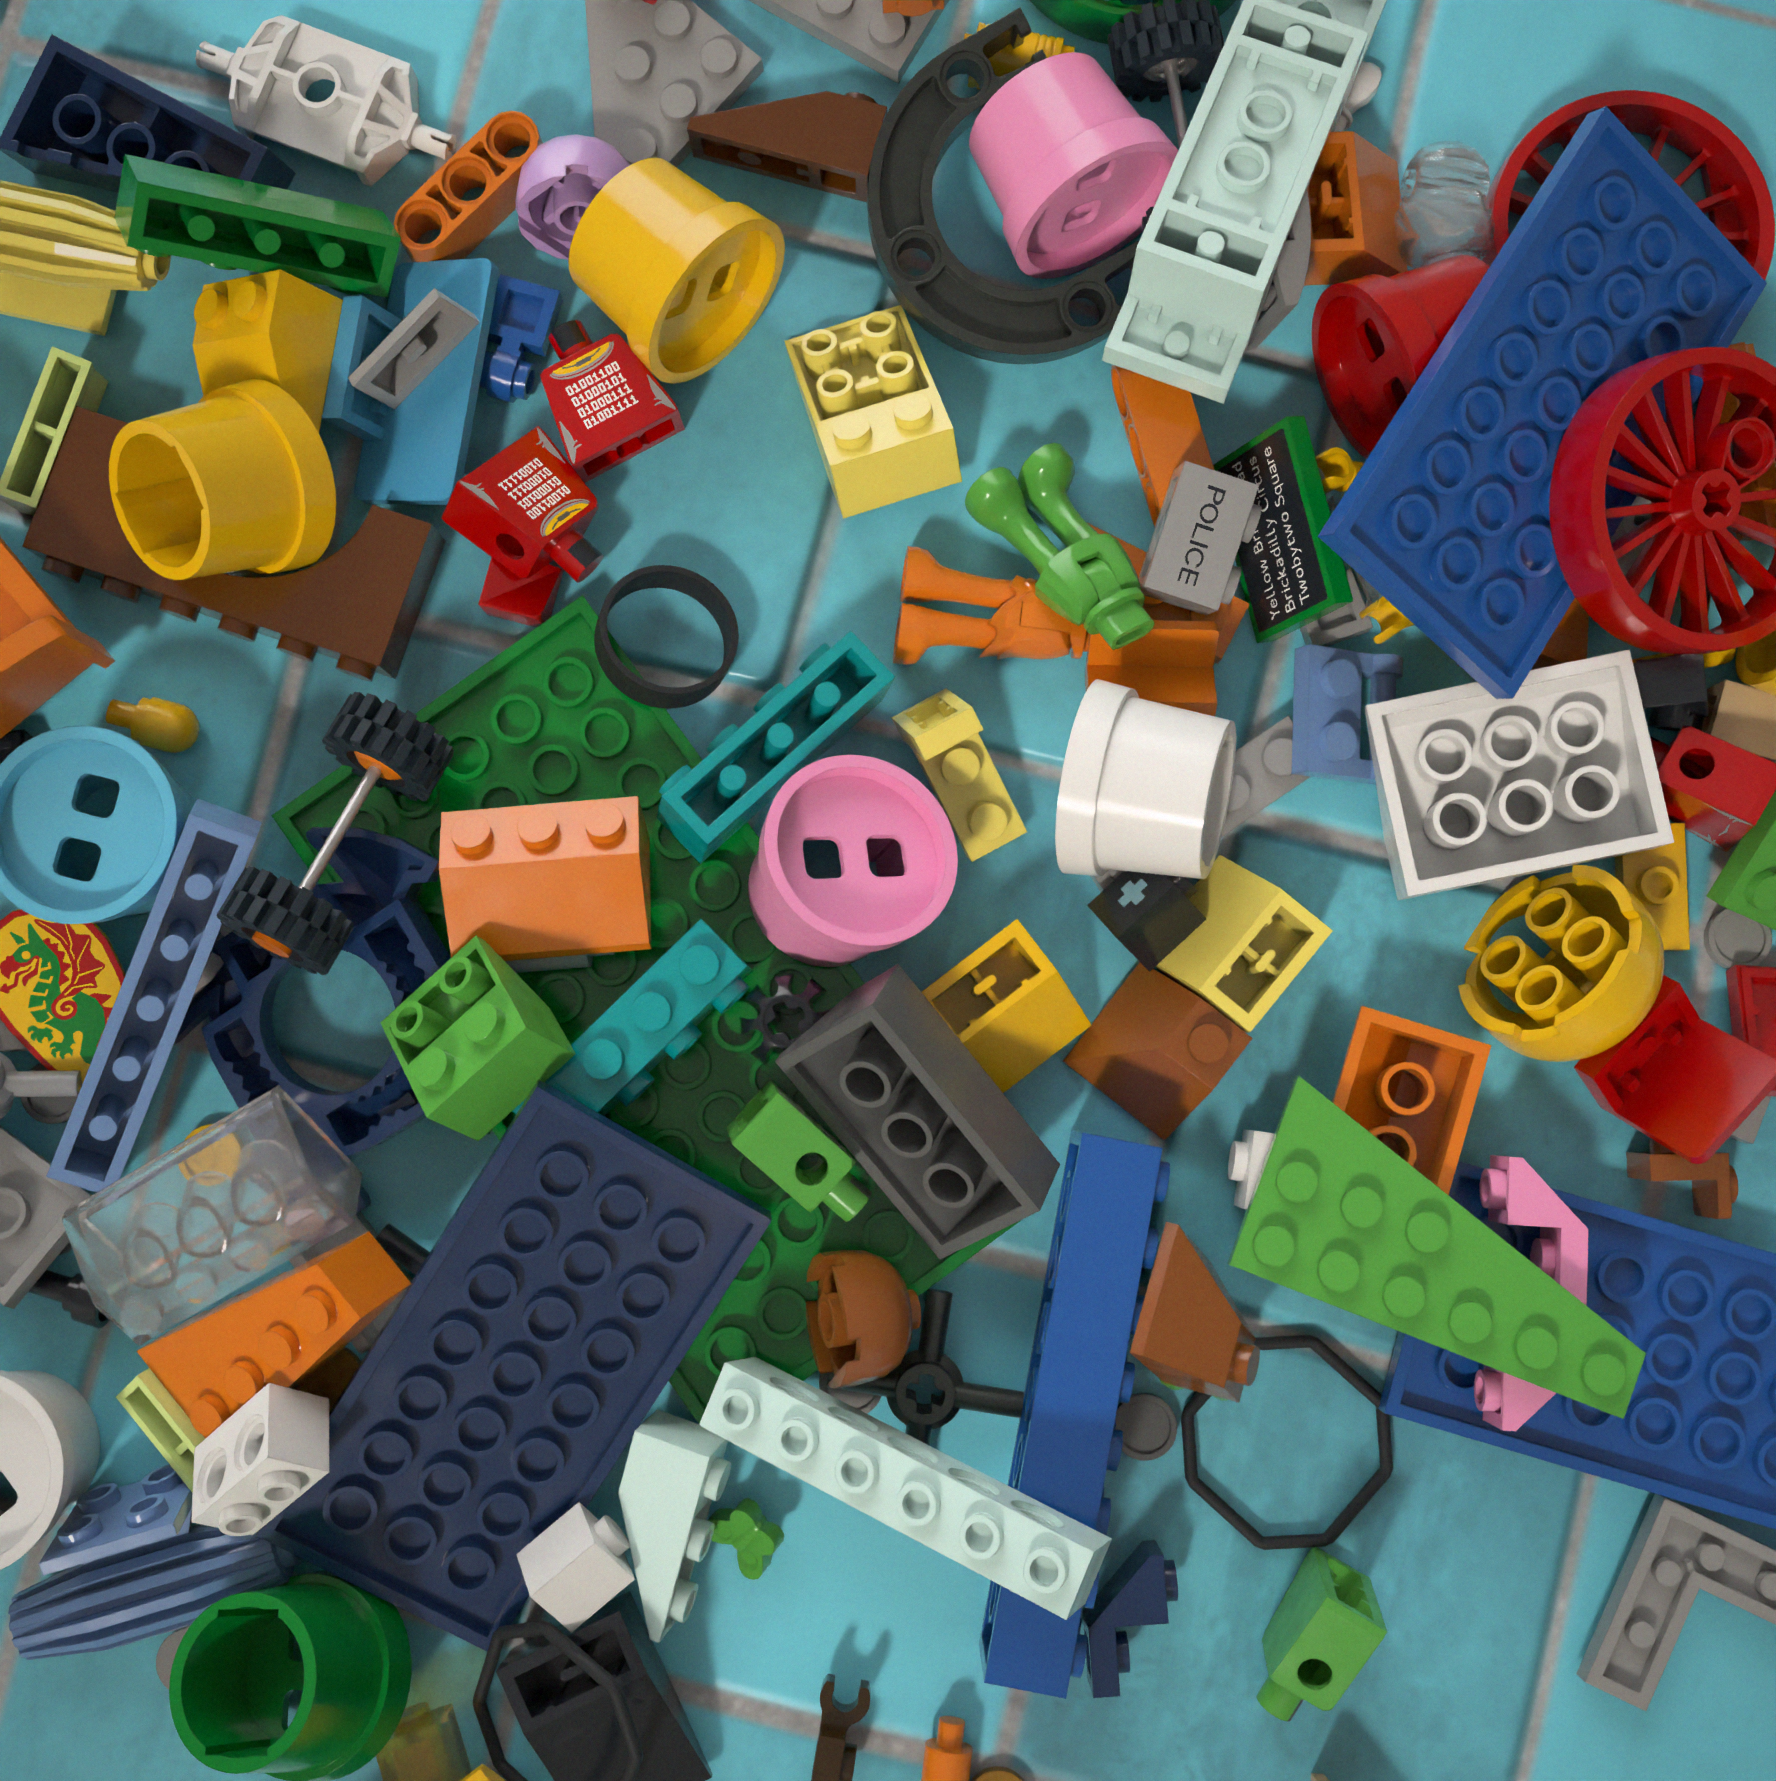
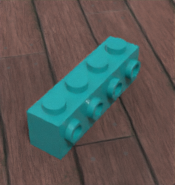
[656,631,896,864]
[513,919,753,1116]

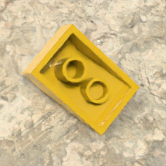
[192,269,343,433]

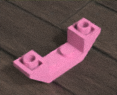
[1474,1155,1588,1431]

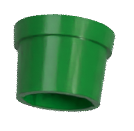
[169,1570,412,1781]

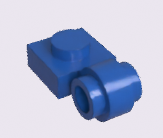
[479,274,563,403]

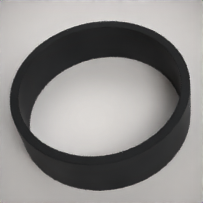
[594,565,739,709]

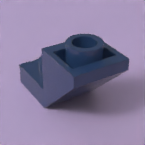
[1083,1540,1178,1698]

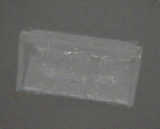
[62,1085,362,1346]

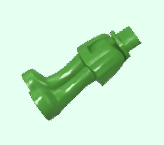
[965,443,1154,650]

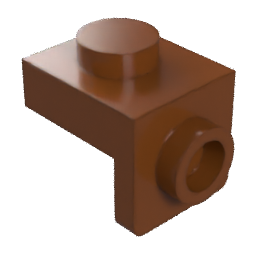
[1626,1139,1738,1219]

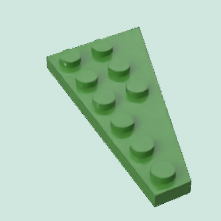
[1227,1075,1646,1419]

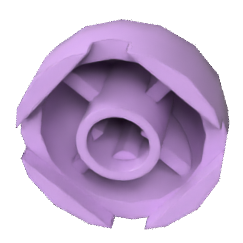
[515,134,630,260]

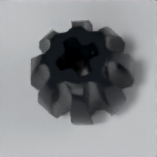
[739,973,832,1066]

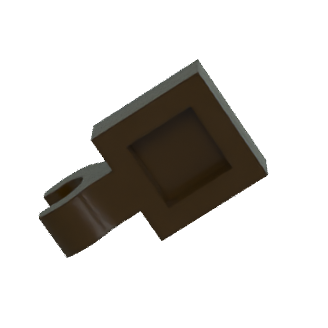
[811,1674,871,1781]

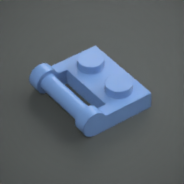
[1291,644,1403,785]

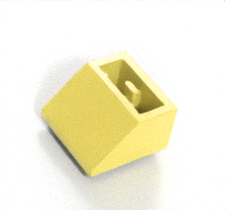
[1156,855,1333,1033]

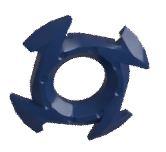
[174,827,492,1212]

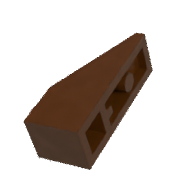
[687,91,887,203]

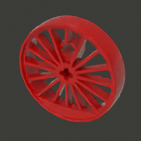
[1476,90,1775,280]
[1549,347,1776,655]

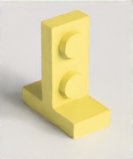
[891,688,1027,862]

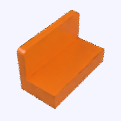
[1085,620,1219,716]

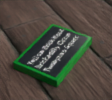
[1213,416,1353,643]

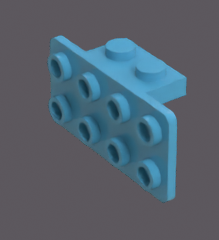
[322,258,499,505]

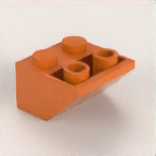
[1304,131,1408,286]

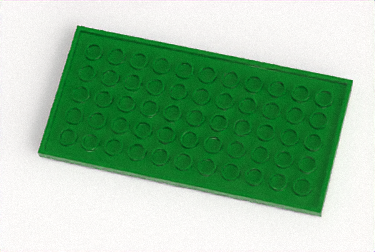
[271,595,1021,1424]

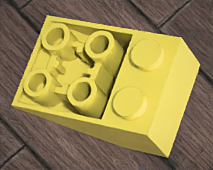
[784,305,962,519]

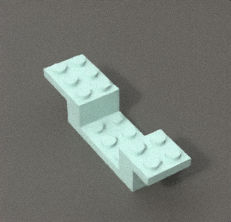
[1102,0,1387,404]

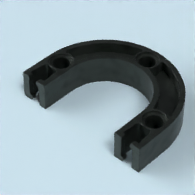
[867,8,1140,364]

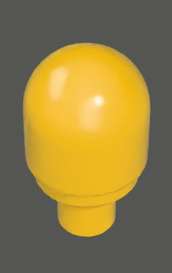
[106,697,200,753]

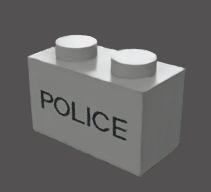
[1138,461,1262,616]

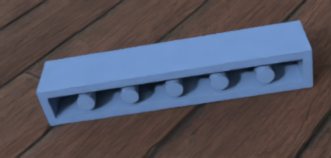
[46,798,262,1197]

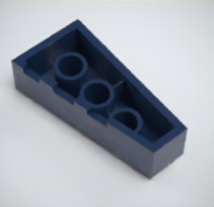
[0,34,296,193]

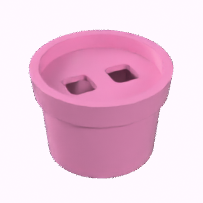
[969,52,1178,279]
[748,755,958,967]

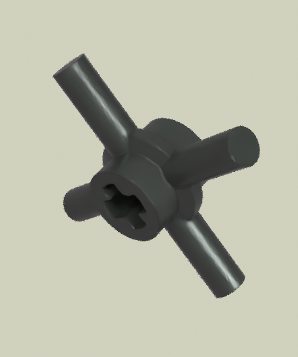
[826,1289,1024,1446]

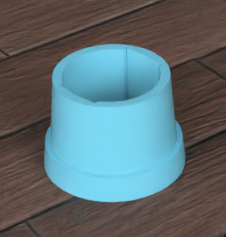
[0,725,195,924]

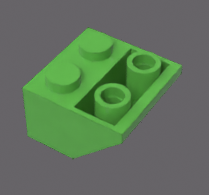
[380,935,575,1141]

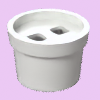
[1055,679,1236,879]
[0,1370,100,1570]

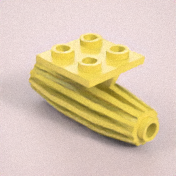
[0,180,171,336]

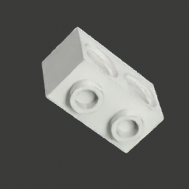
[191,1383,329,1536]

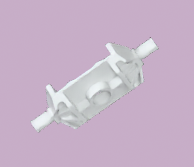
[196,15,457,186]

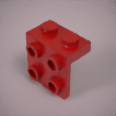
[1574,975,1776,1164]

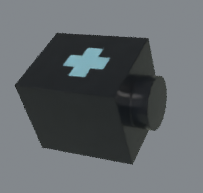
[1087,871,1206,972]

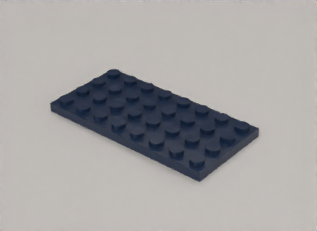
[256,1079,772,1651]

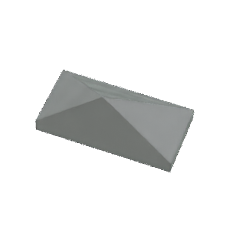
[348,288,480,409]

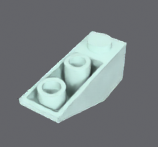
[618,1409,731,1643]

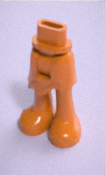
[893,546,1089,665]

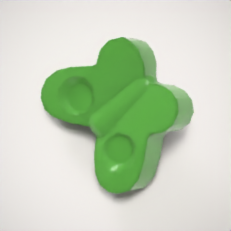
[707,1498,784,1580]

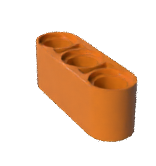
[394,111,543,262]
[1111,365,1214,527]

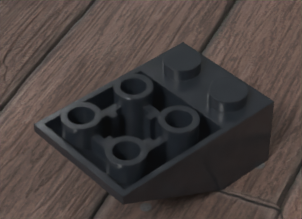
[496,1591,713,1781]

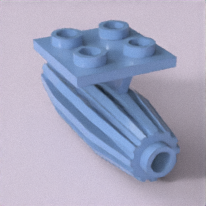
[8,1464,302,1660]

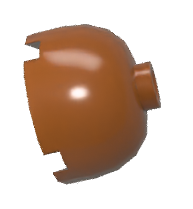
[806,1250,921,1389]

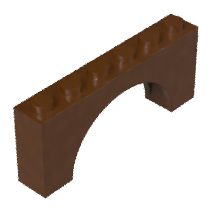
[22,406,446,682]

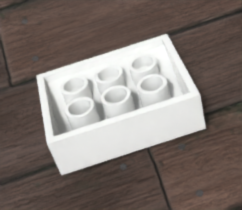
[1365,649,1674,900]

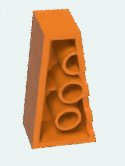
[136,1231,412,1439]

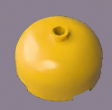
[1458,865,1665,1062]

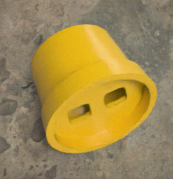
[568,158,785,384]
[109,379,336,580]

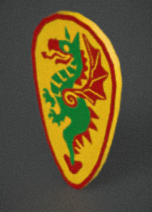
[0,908,126,1084]

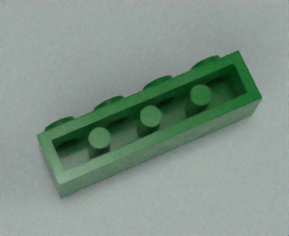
[114,154,401,298]

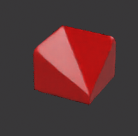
[478,557,564,627]

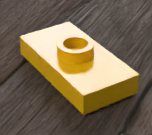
[1614,823,1690,951]

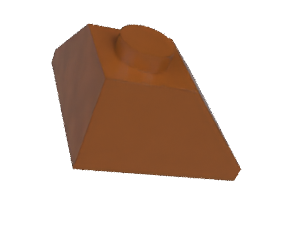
[1062,962,1253,1140]
[1130,1222,1260,1403]

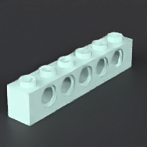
[699,1357,1112,1620]

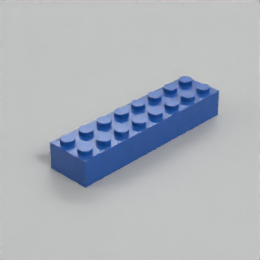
[979,1130,1170,1699]

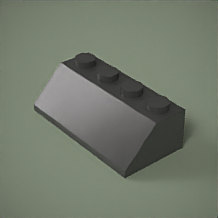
[775,964,1060,1259]

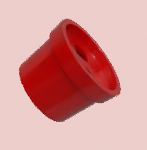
[1312,254,1489,460]

